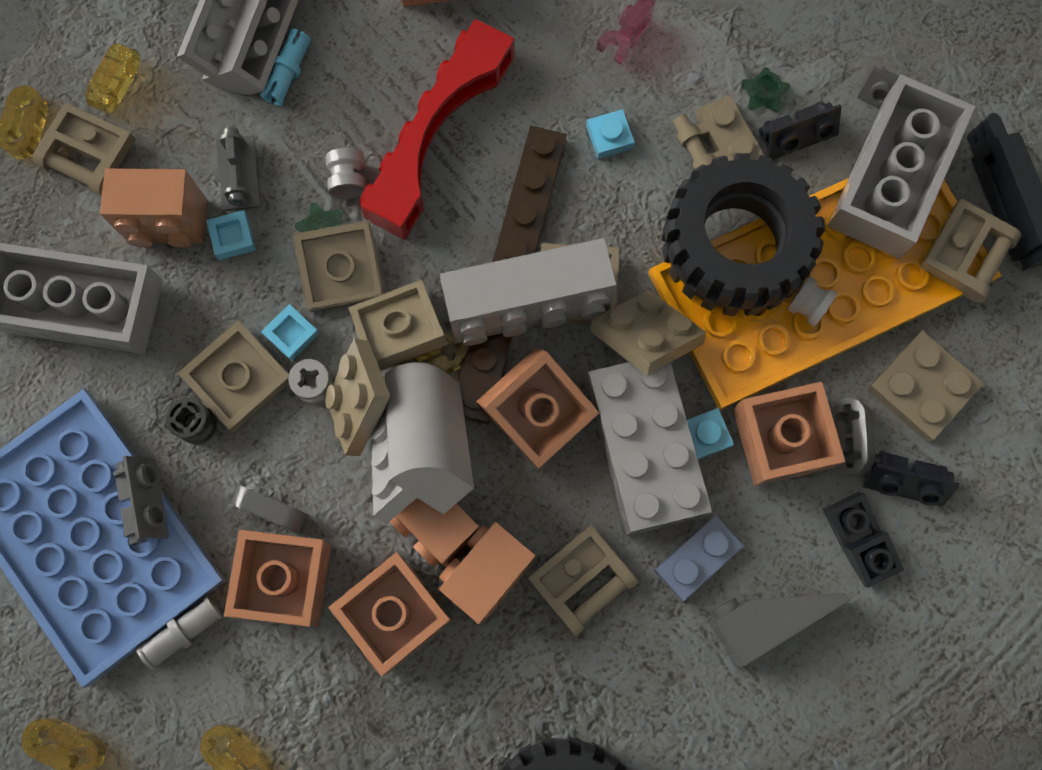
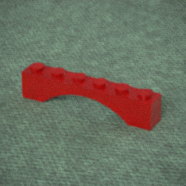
[360,19,515,240]

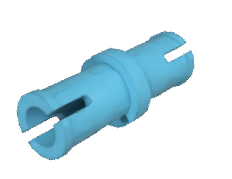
[260,29,312,106]

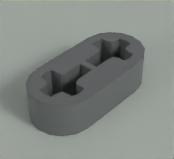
[831,398,875,477]
[229,485,309,534]

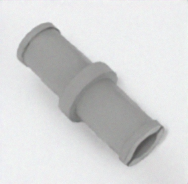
[136,596,223,671]

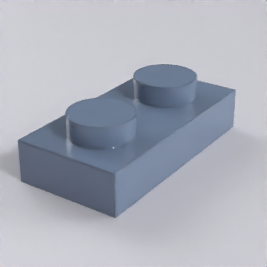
[654,515,744,602]

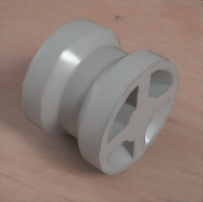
[787,276,837,327]
[288,359,334,405]

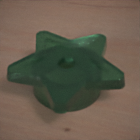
[741,67,790,112]
[295,202,343,232]

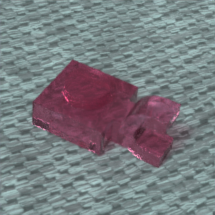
[596,0,655,64]

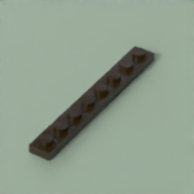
[459,125,567,425]

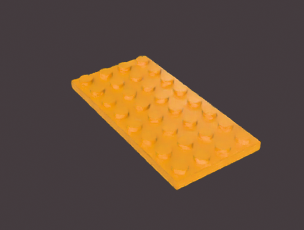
[648,178,1001,411]

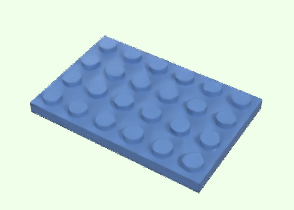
[0,389,226,688]

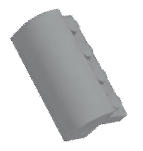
[177,0,298,95]
[371,362,474,524]

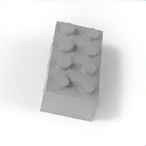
[827,75,975,259]
[440,238,617,346]
[0,243,163,354]
[586,362,712,536]

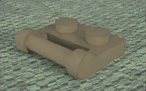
[33,102,136,196]
[919,198,1022,303]
[528,525,639,637]

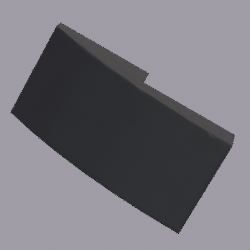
[823,492,904,588]

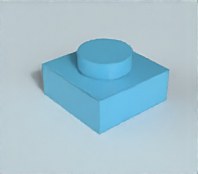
[586,109,635,159]
[206,210,256,260]
[261,304,320,361]
[687,408,734,460]

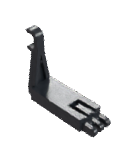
[967,113,1042,270]

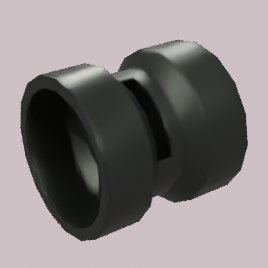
[165,398,217,444]

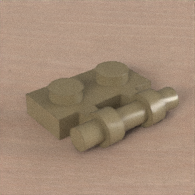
[673,95,765,170]

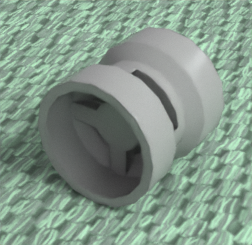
[325,148,366,199]

